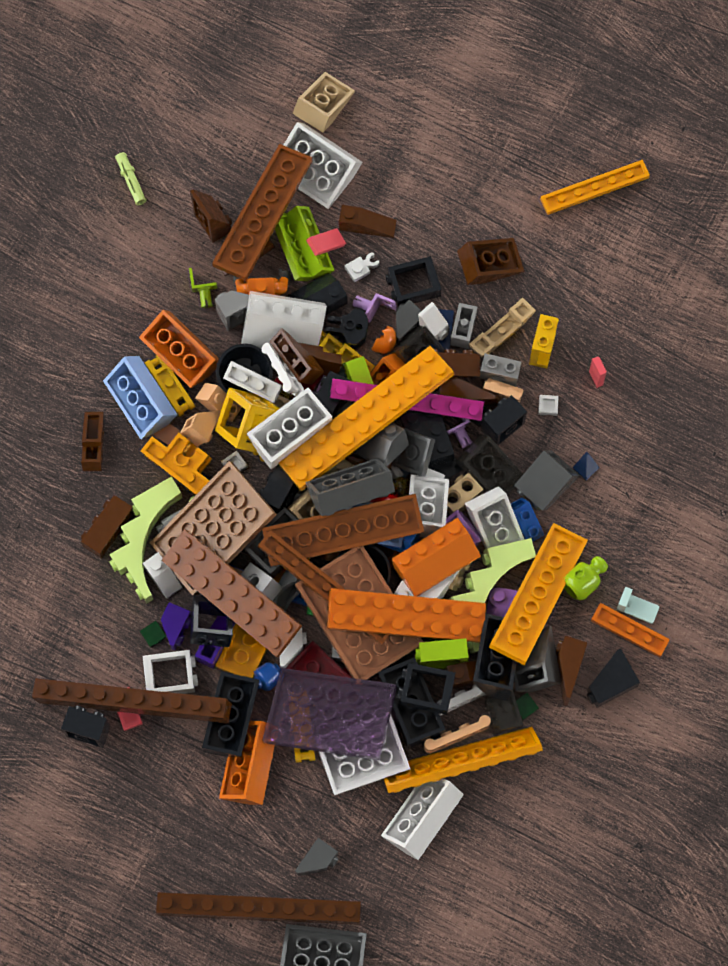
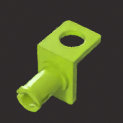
[189,268,218,308]

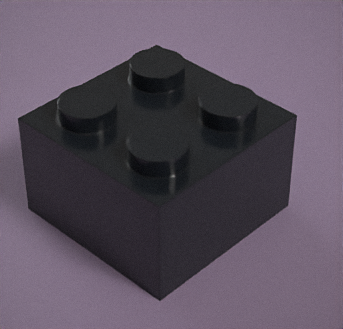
[481,395,527,447]
[61,705,111,748]

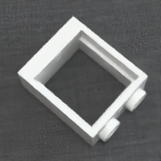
[143,650,198,694]

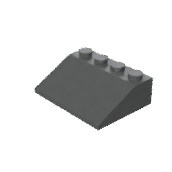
[280,924,367,966]

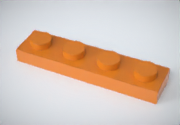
[591,603,670,658]

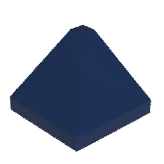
[573,452,600,481]

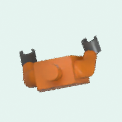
[233,268,291,296]

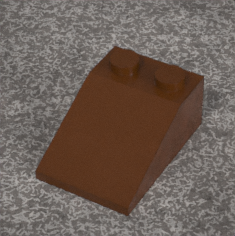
[190,190,232,243]
[457,238,525,285]
[556,636,587,706]

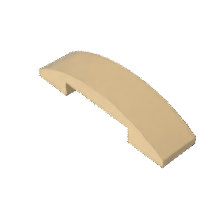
[469,298,536,358]

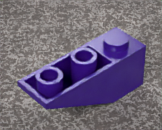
[195,616,235,669]

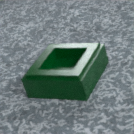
[140,621,167,648]
[511,693,539,720]

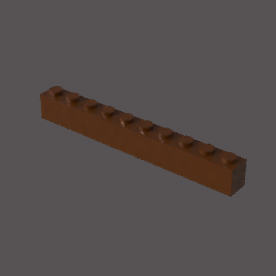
[32,678,232,723]
[156,892,361,925]

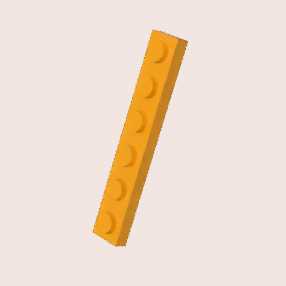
[540,160,650,215]

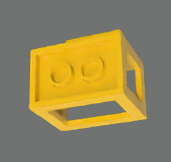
[215,388,280,462]

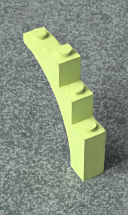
[109,477,182,603]
[449,538,536,654]

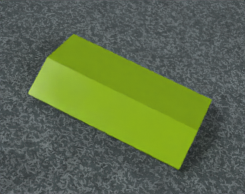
[275,206,335,281]

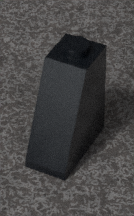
[587,648,640,708]

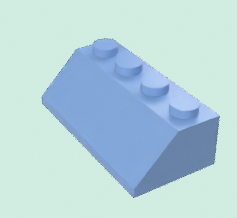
[103,356,178,440]

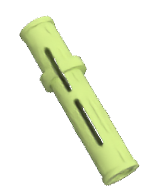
[115,152,147,206]

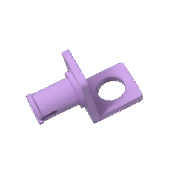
[353,293,397,323]
[447,418,473,449]

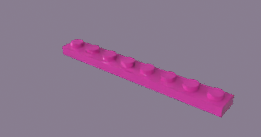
[330,379,484,421]

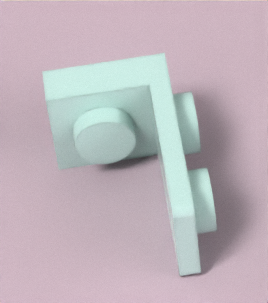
[616,587,659,624]

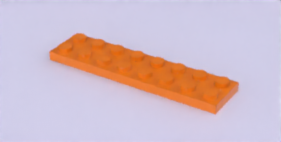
[327,588,486,643]

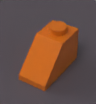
[370,353,405,385]

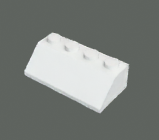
[247,388,332,470]
[381,778,464,860]

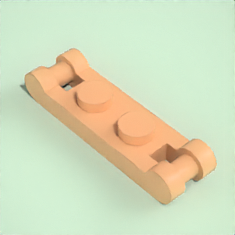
[424,715,491,754]

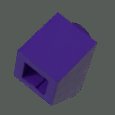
[161,602,191,650]

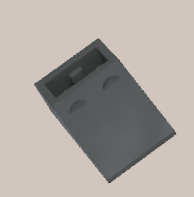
[514,626,561,693]

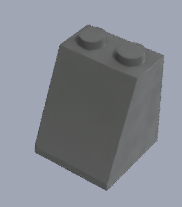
[514,450,580,511]

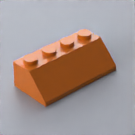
[139,310,219,388]
[392,518,481,597]
[219,721,278,805]

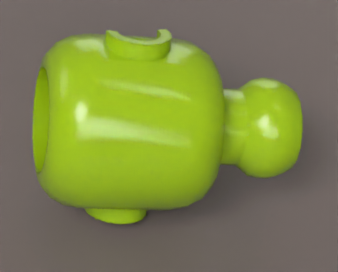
[563,556,608,601]

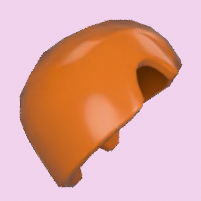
[372,326,397,354]

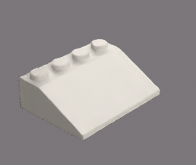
[284,122,363,209]
[241,291,327,349]
[315,713,410,796]

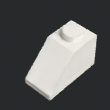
[418,302,449,343]
[142,552,182,599]
[280,627,307,670]

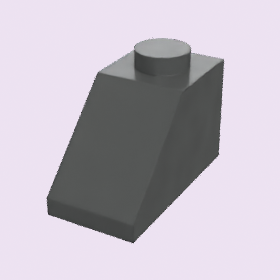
[396,300,421,346]
[295,838,339,876]

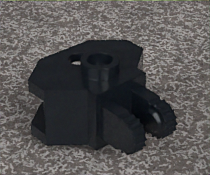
[324,308,368,351]

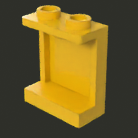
[529,314,559,369]

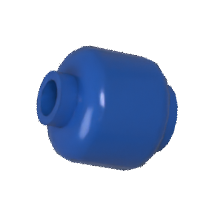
[254,662,283,691]

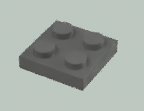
[391,428,435,477]

